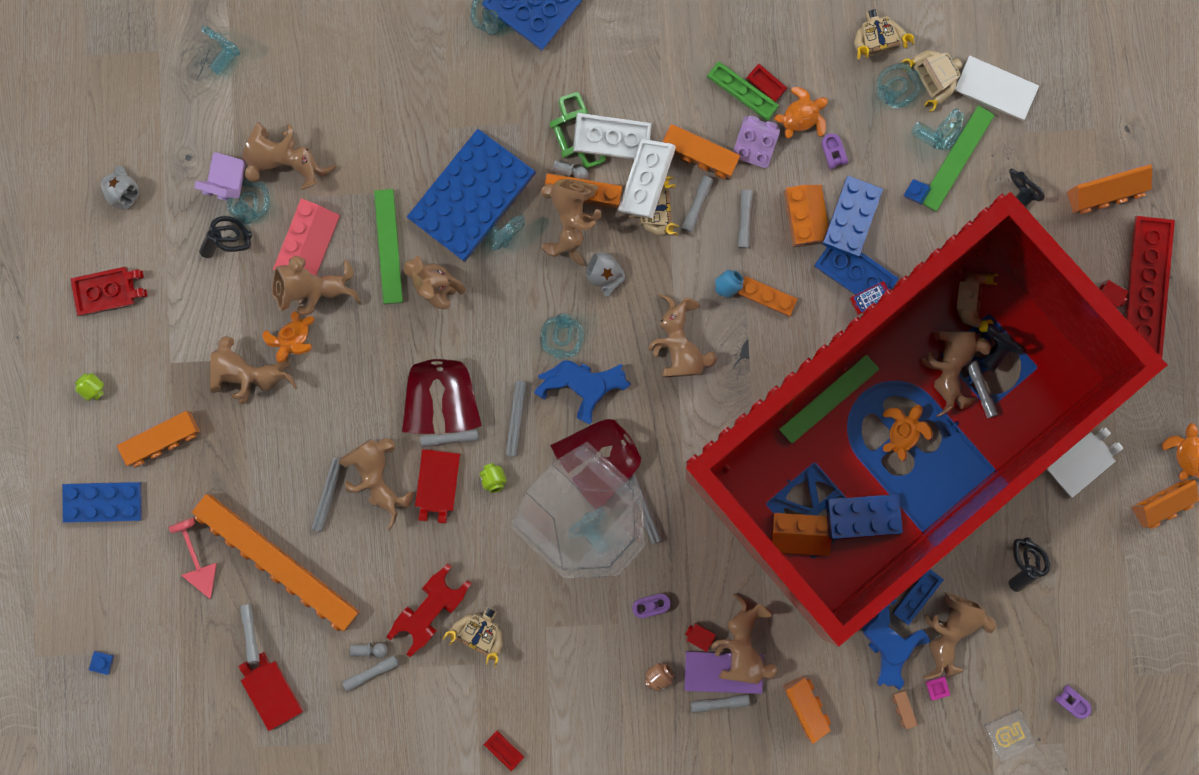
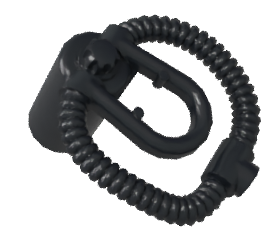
[1009,168,1045,208]
[199,216,252,258]
[982,325,1026,372]
[1008,537,1050,592]

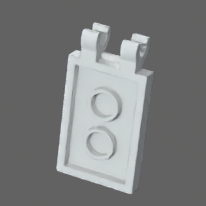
[1046,427,1123,498]

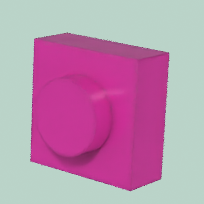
[925,676,950,701]

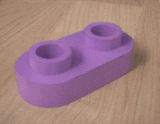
[632,593,670,618]

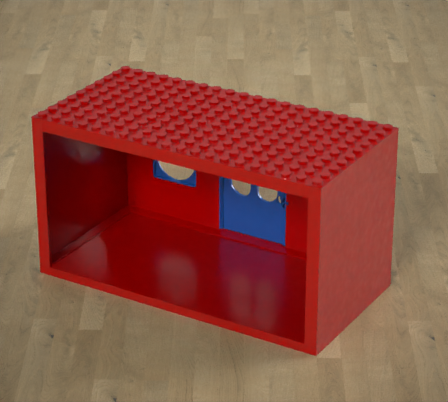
[685,191,1168,647]

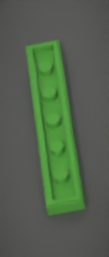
[922,105,994,212]
[374,189,403,304]
[779,355,879,444]

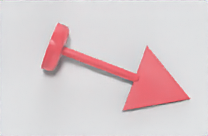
[168,517,217,599]

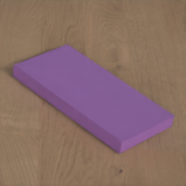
[684,651,763,694]

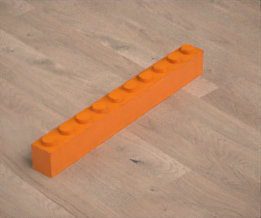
[191,494,360,632]

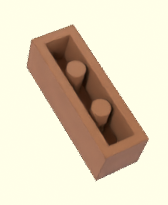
[891,690,918,730]

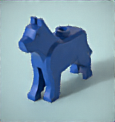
[534,360,631,425]
[861,599,931,690]

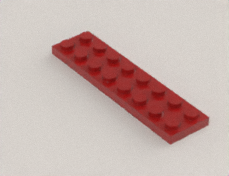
[1125,216,1175,358]

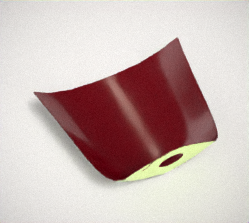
[402,359,482,434]
[550,419,641,510]

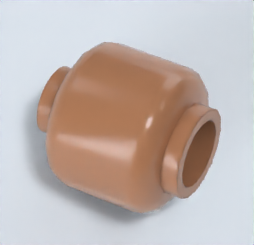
[645,663,675,692]

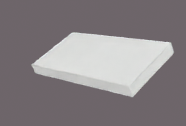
[954,56,1039,121]
[573,113,652,160]
[618,139,676,219]

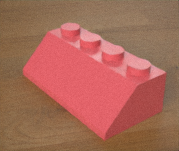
[273,198,340,276]

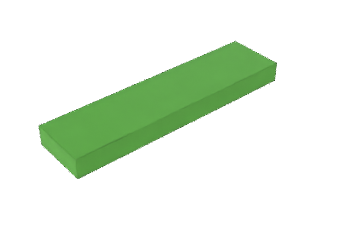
[707,61,779,121]

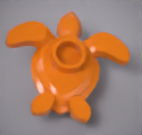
[774,86,828,139]
[262,311,315,363]
[883,405,933,461]
[1162,423,1199,480]

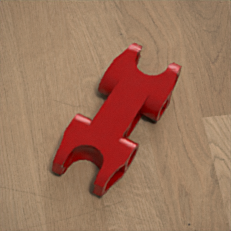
[386,563,472,657]

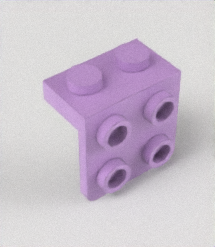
[733,115,781,168]
[194,152,246,201]

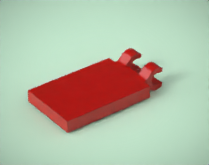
[70,267,148,316]
[415,449,461,524]
[238,652,303,731]

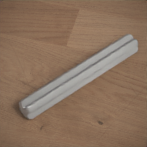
[506,381,526,457]
[312,457,342,532]
[627,473,662,544]

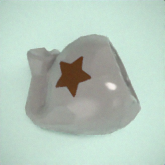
[100,166,139,210]
[586,252,625,297]

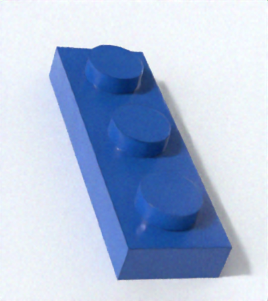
[892,569,944,625]

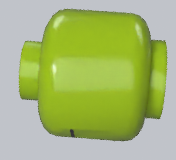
[74,373,104,401]
[479,463,507,493]

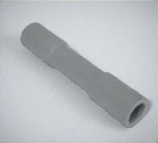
[682,176,713,232]
[738,190,753,248]
[966,360,998,418]
[420,429,479,447]
[240,604,260,664]
[342,655,399,692]
[690,695,750,713]

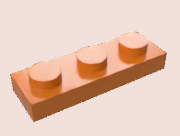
[737,276,797,317]

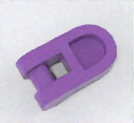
[821,133,848,170]
[1054,685,1091,719]

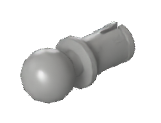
[552,160,588,180]
[350,643,388,658]

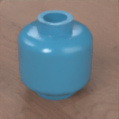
[715,270,743,298]

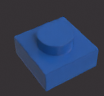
[904,179,931,205]
[89,651,114,675]

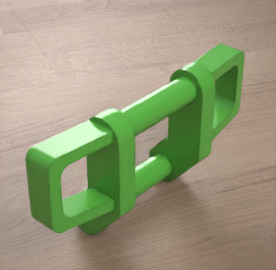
[549,92,606,169]

